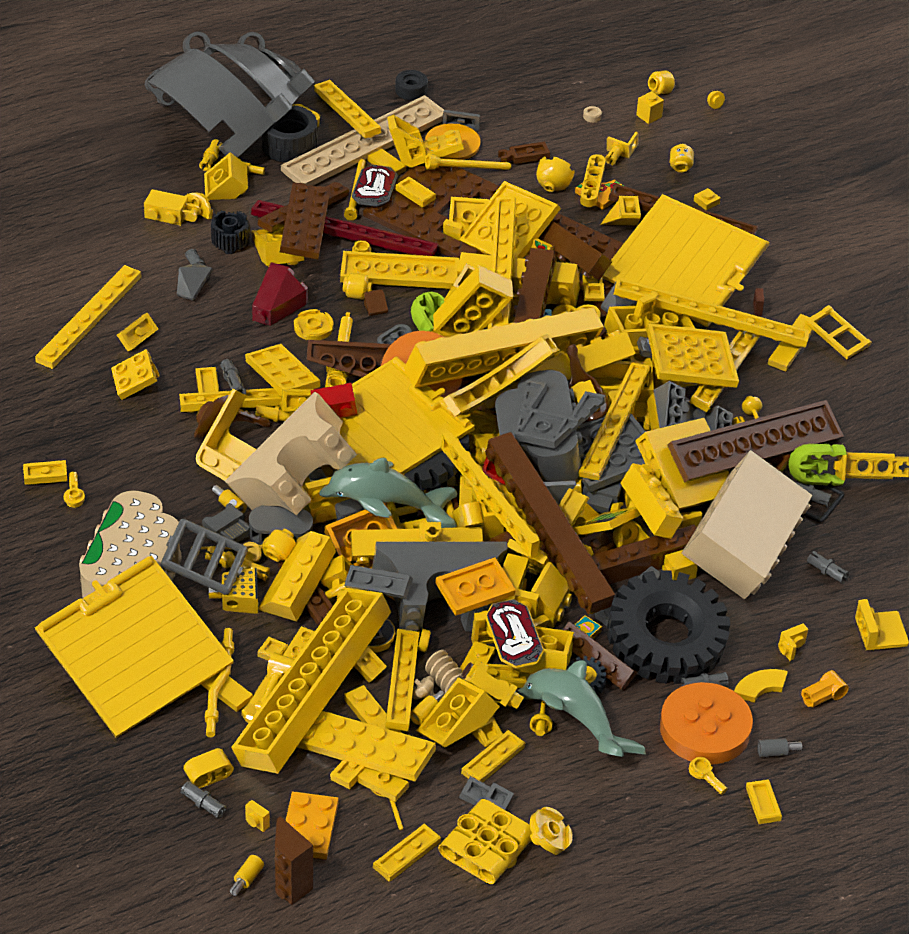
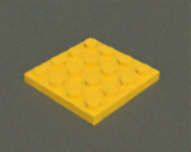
[459,181,561,258]
[646,323,739,388]

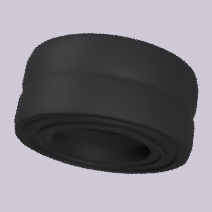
[395,70,428,101]

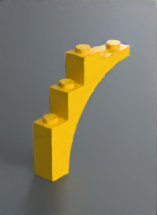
[443,334,560,417]

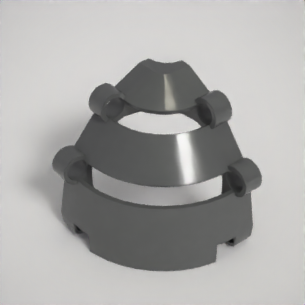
[145,32,315,157]

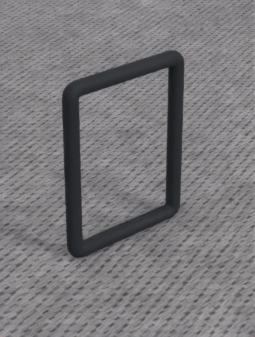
[804,485,844,522]

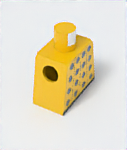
[209,568,258,614]

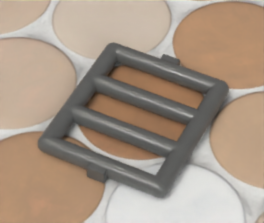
[161,519,248,595]

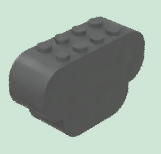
[495,370,584,482]

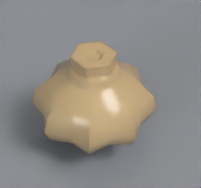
[412,676,435,699]

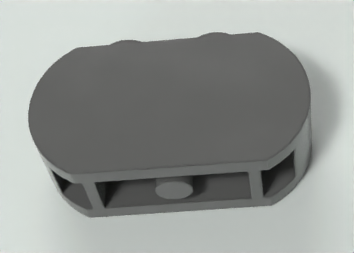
[249,505,313,545]

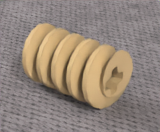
[425,650,466,694]

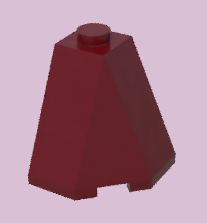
[252,262,308,326]

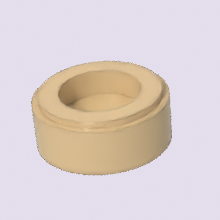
[583,106,602,123]

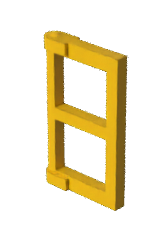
[805,305,872,359]

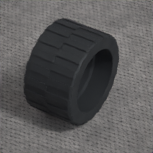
[262,105,317,163]

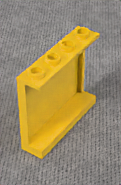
[635,418,729,511]

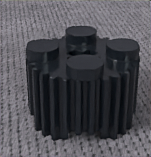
[211,210,250,254]

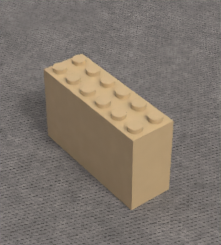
[681,450,812,599]

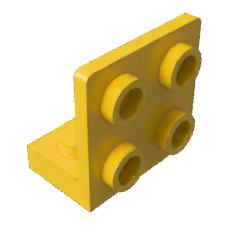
[855,599,909,650]

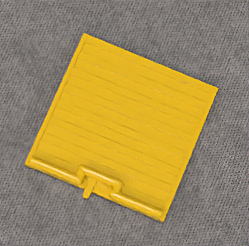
[602,194,769,327]
[337,357,475,475]
[35,555,234,738]

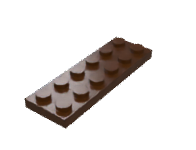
[279,182,330,260]

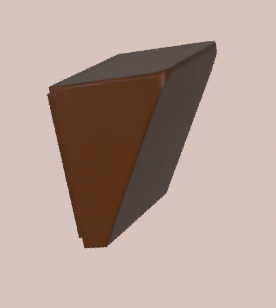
[364,289,388,316]

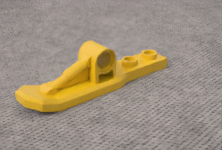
[242,626,315,723]

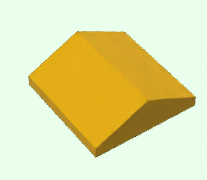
[449,197,489,234]

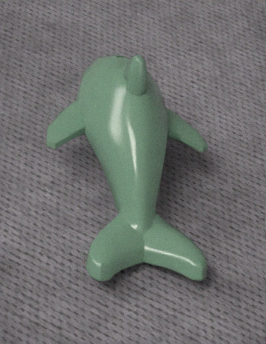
[319,457,458,528]
[516,660,646,757]

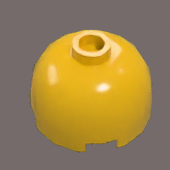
[536,157,575,192]

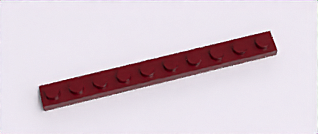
[251,200,438,256]

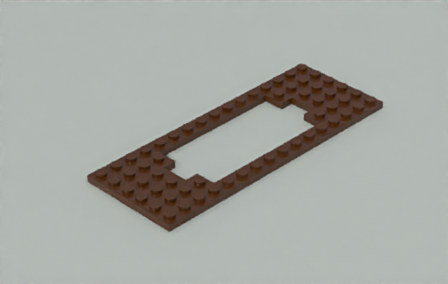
[363,163,637,333]

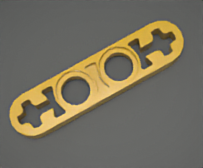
[580,154,606,207]

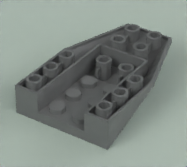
[654,381,733,514]

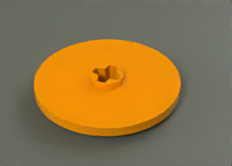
[425,123,480,160]

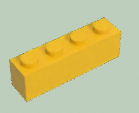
[621,463,684,539]

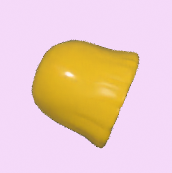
[613,520,650,547]

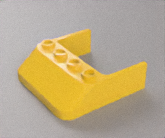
[196,389,256,481]

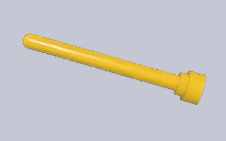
[425,154,511,170]

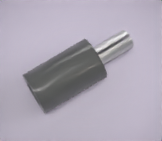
[757,738,802,757]

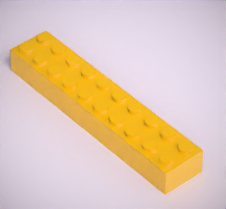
[404,307,604,388]
[231,588,391,774]

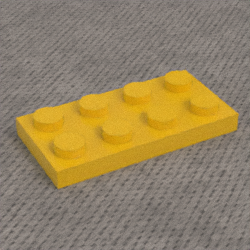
[245,344,320,396]

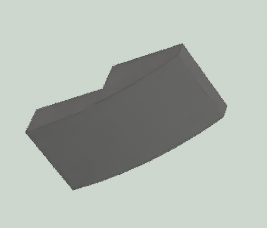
[459,776,514,810]

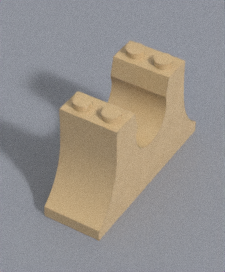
[225,392,357,515]

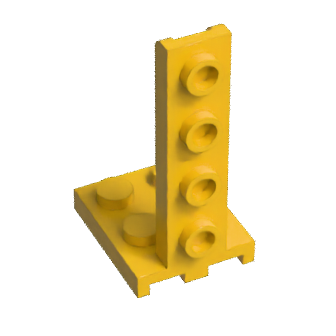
[507,488,589,575]

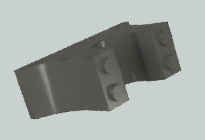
[372,542,508,632]

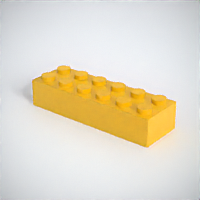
[457,252,580,306]

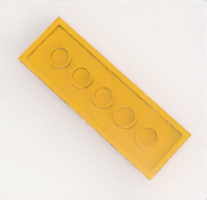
[340,251,459,289]
[297,711,436,781]

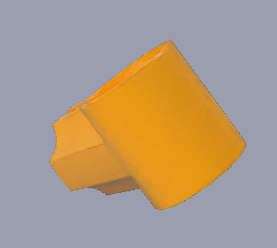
[801,670,849,707]

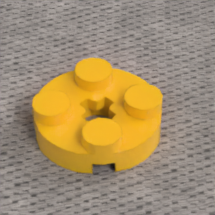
[530,807,572,855]

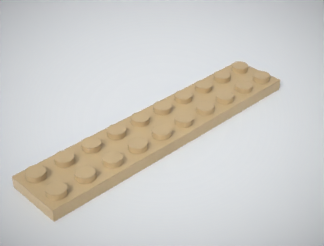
[281,95,444,186]

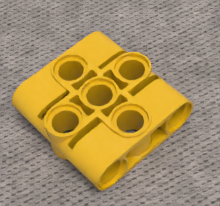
[438,799,532,884]

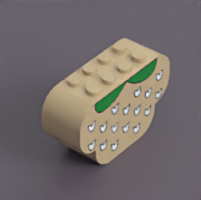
[79,491,182,599]

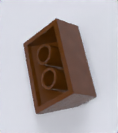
[275,816,313,905]

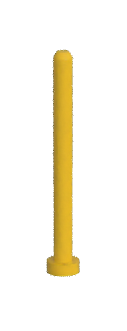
[344,159,366,220]

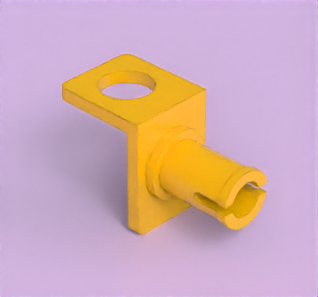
[605,132,638,165]
[418,522,442,542]

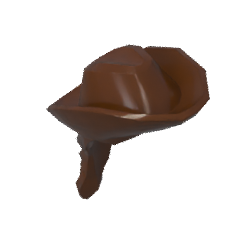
[566,344,611,422]
[194,395,270,439]

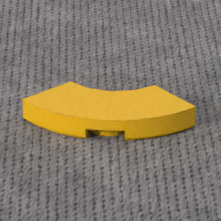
[734,669,788,703]

